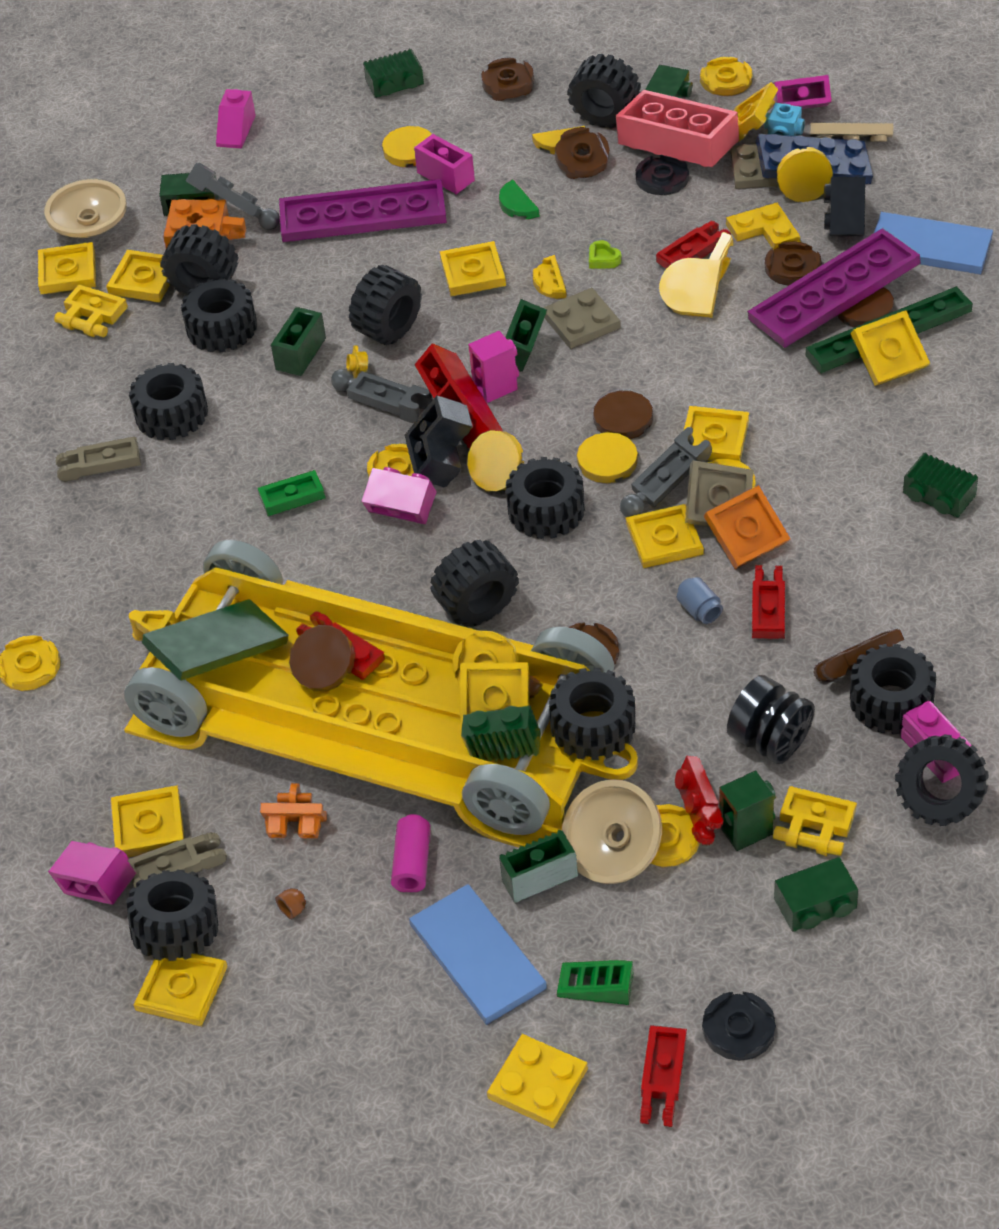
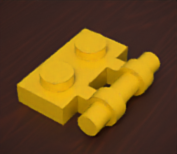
[54,285,128,338]
[773,786,857,856]

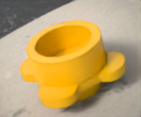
[346,345,368,378]

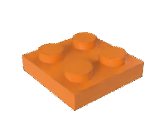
[704,485,791,569]

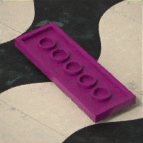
[279,179,447,242]
[747,228,921,348]

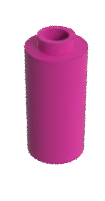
[391,814,431,892]

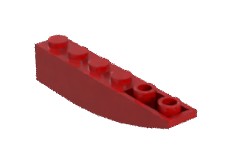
[414,343,503,449]

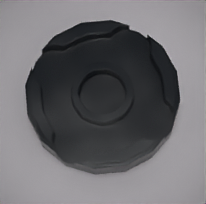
[635,155,689,195]
[702,992,776,1061]

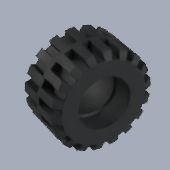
[567,54,641,128]
[160,224,239,296]
[349,265,422,345]
[181,278,257,352]
[129,363,208,440]
[506,457,585,539]
[430,540,519,627]
[850,644,937,734]
[549,668,636,761]
[895,734,989,826]
[126,869,218,961]

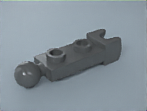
[186,162,280,230]
[331,369,432,424]
[620,427,712,517]

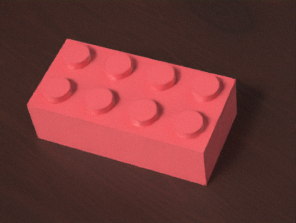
[616,90,739,167]

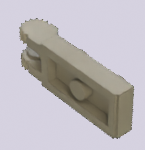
[55,436,141,482]
[128,832,227,888]

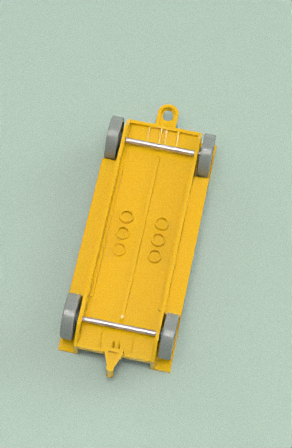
[124,540,638,848]

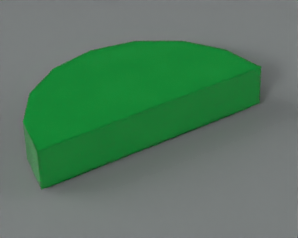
[499,179,540,219]

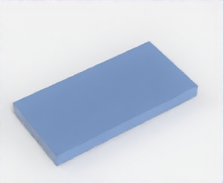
[874,212,993,274]
[409,884,547,1025]

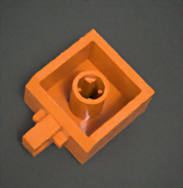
[163,199,246,249]

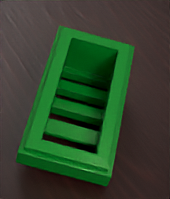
[557,960,634,1005]

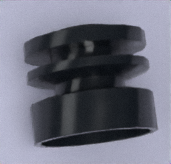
[727,675,815,764]

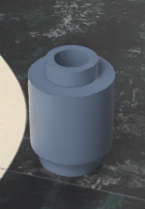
[676,577,723,624]

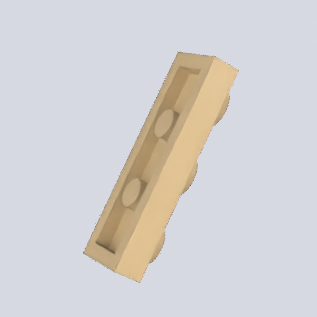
[810,123,893,142]

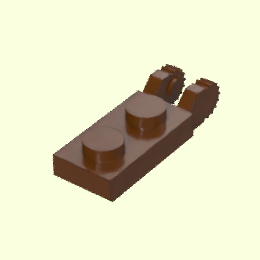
[813,628,904,682]

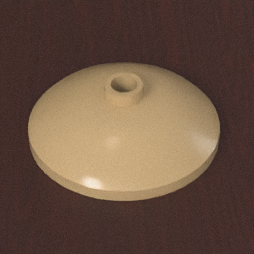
[44,179,127,238]
[562,779,662,884]

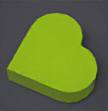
[589,240,622,269]

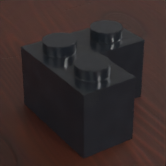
[824,177,866,236]
[404,395,473,488]

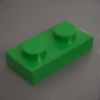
[257,470,326,516]

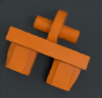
[260,783,327,838]

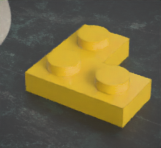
[726,202,800,250]

